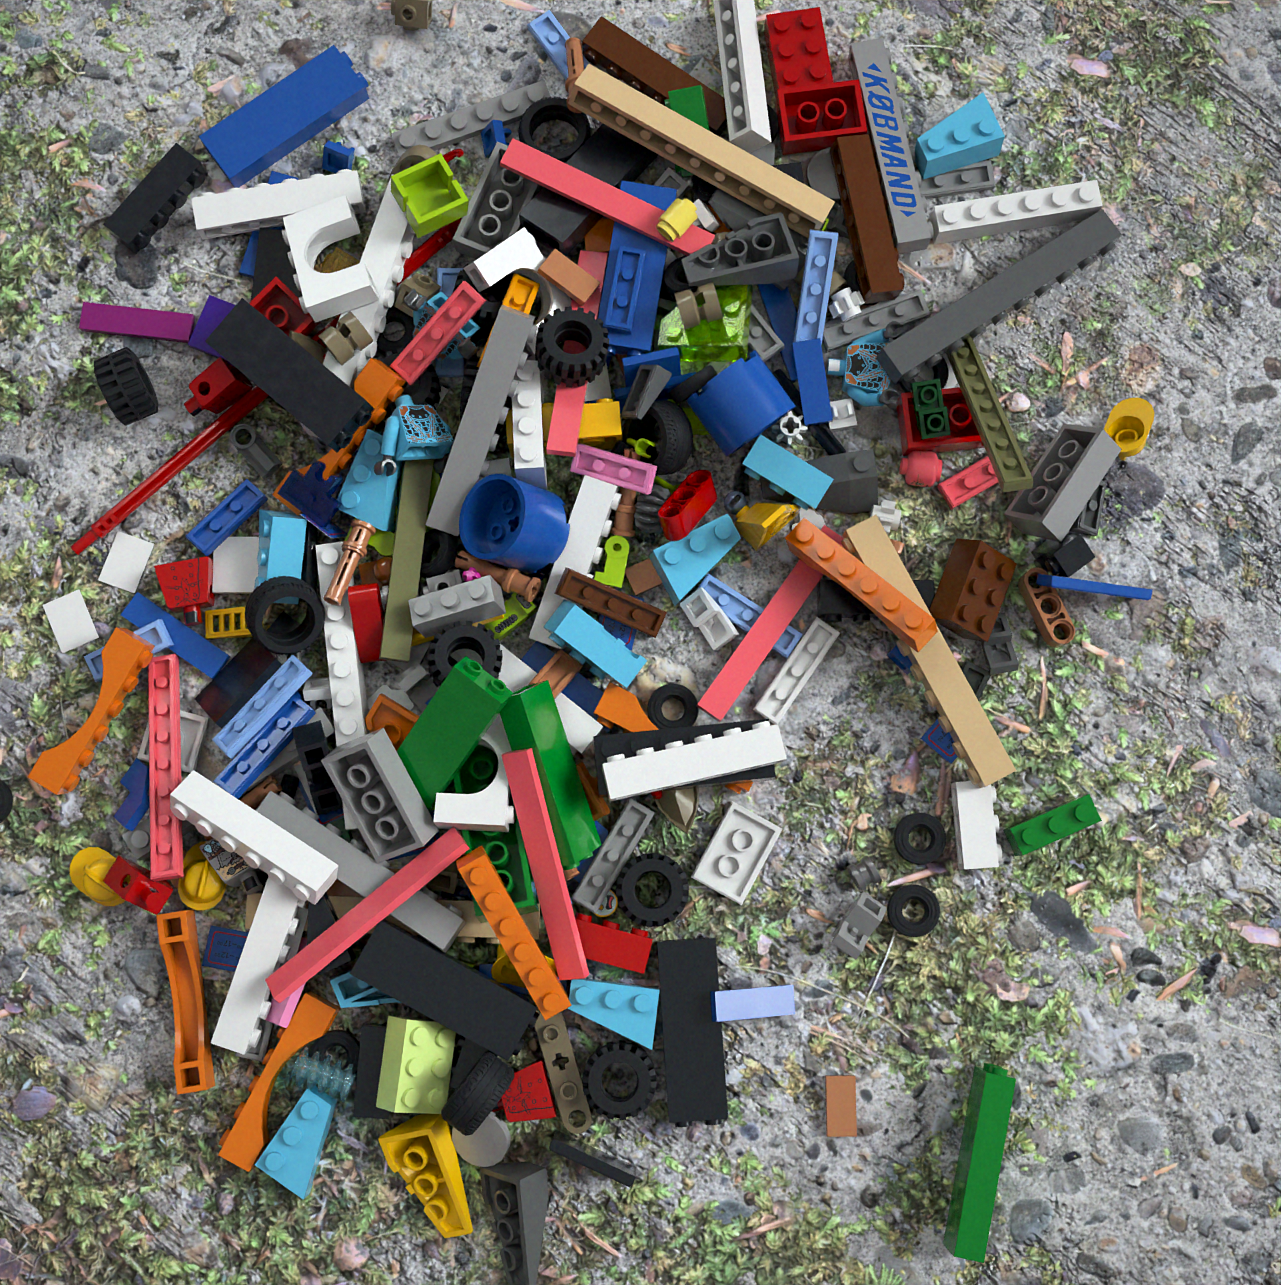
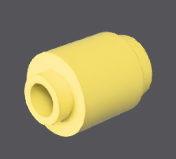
[656,198,698,242]

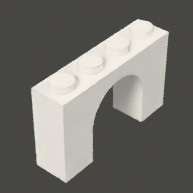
[282,195,379,323]
[463,227,572,361]
[512,360,547,490]
[433,713,515,832]

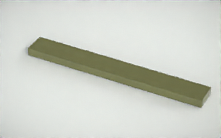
[946,337,1034,492]
[379,459,434,663]

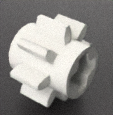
[828,287,865,322]
[772,411,807,448]
[870,499,901,535]

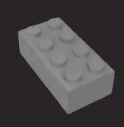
[453,141,543,259]
[1004,424,1122,542]
[321,728,439,863]

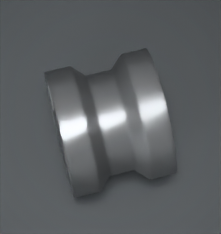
[847,856,881,892]

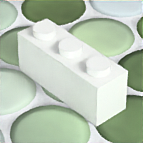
[951,781,1002,870]

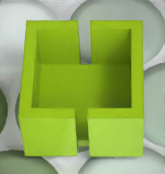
[391,153,469,238]

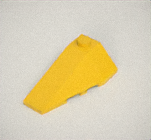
[735,503,800,551]
[378,1113,473,1238]

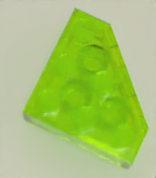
[658,284,753,362]

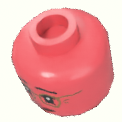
[899,451,942,487]

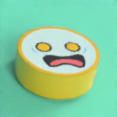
[593,890,618,917]

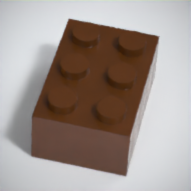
[929,538,1017,642]

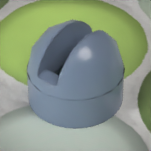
[724,491,746,515]

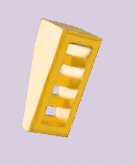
[205,607,263,639]

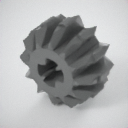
[634,485,671,534]

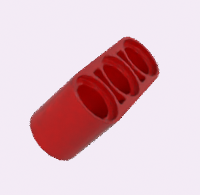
[658,470,717,541]
[348,583,387,663]

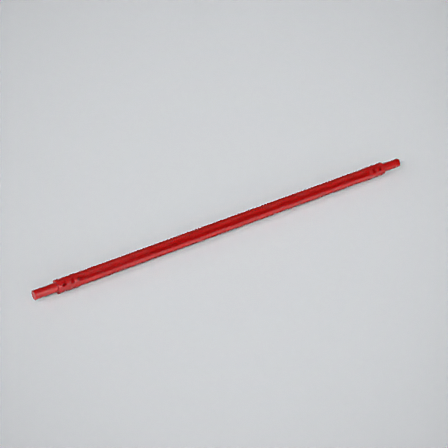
[71,218,462,555]

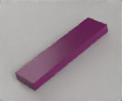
[79,302,195,343]

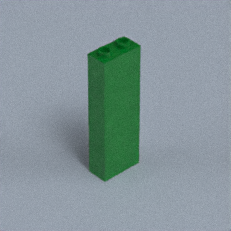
[396,656,513,813]
[500,680,602,870]
[943,1063,1016,1263]

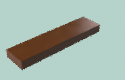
[554,567,667,638]

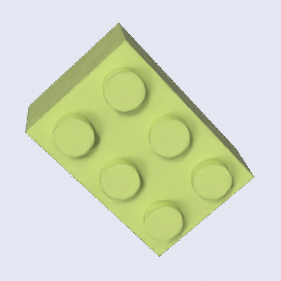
[376,1016,456,1114]

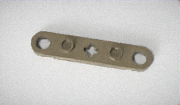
[530,997,592,1134]

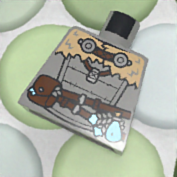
[199,838,263,895]

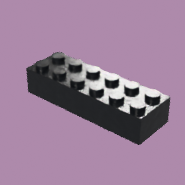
[593,719,776,798]

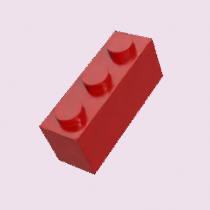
[575,912,653,974]

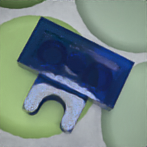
[278,461,343,527]

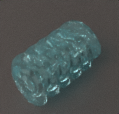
[290,1046,357,1103]

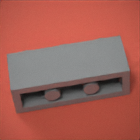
[408,575,506,638]

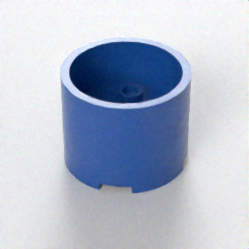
[686,350,796,457]
[459,474,570,573]

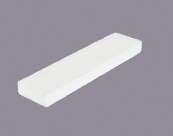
[753,617,840,725]

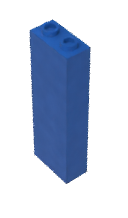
[198,45,370,188]
[598,181,677,357]

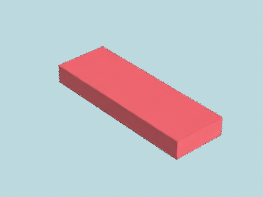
[937,456,999,510]

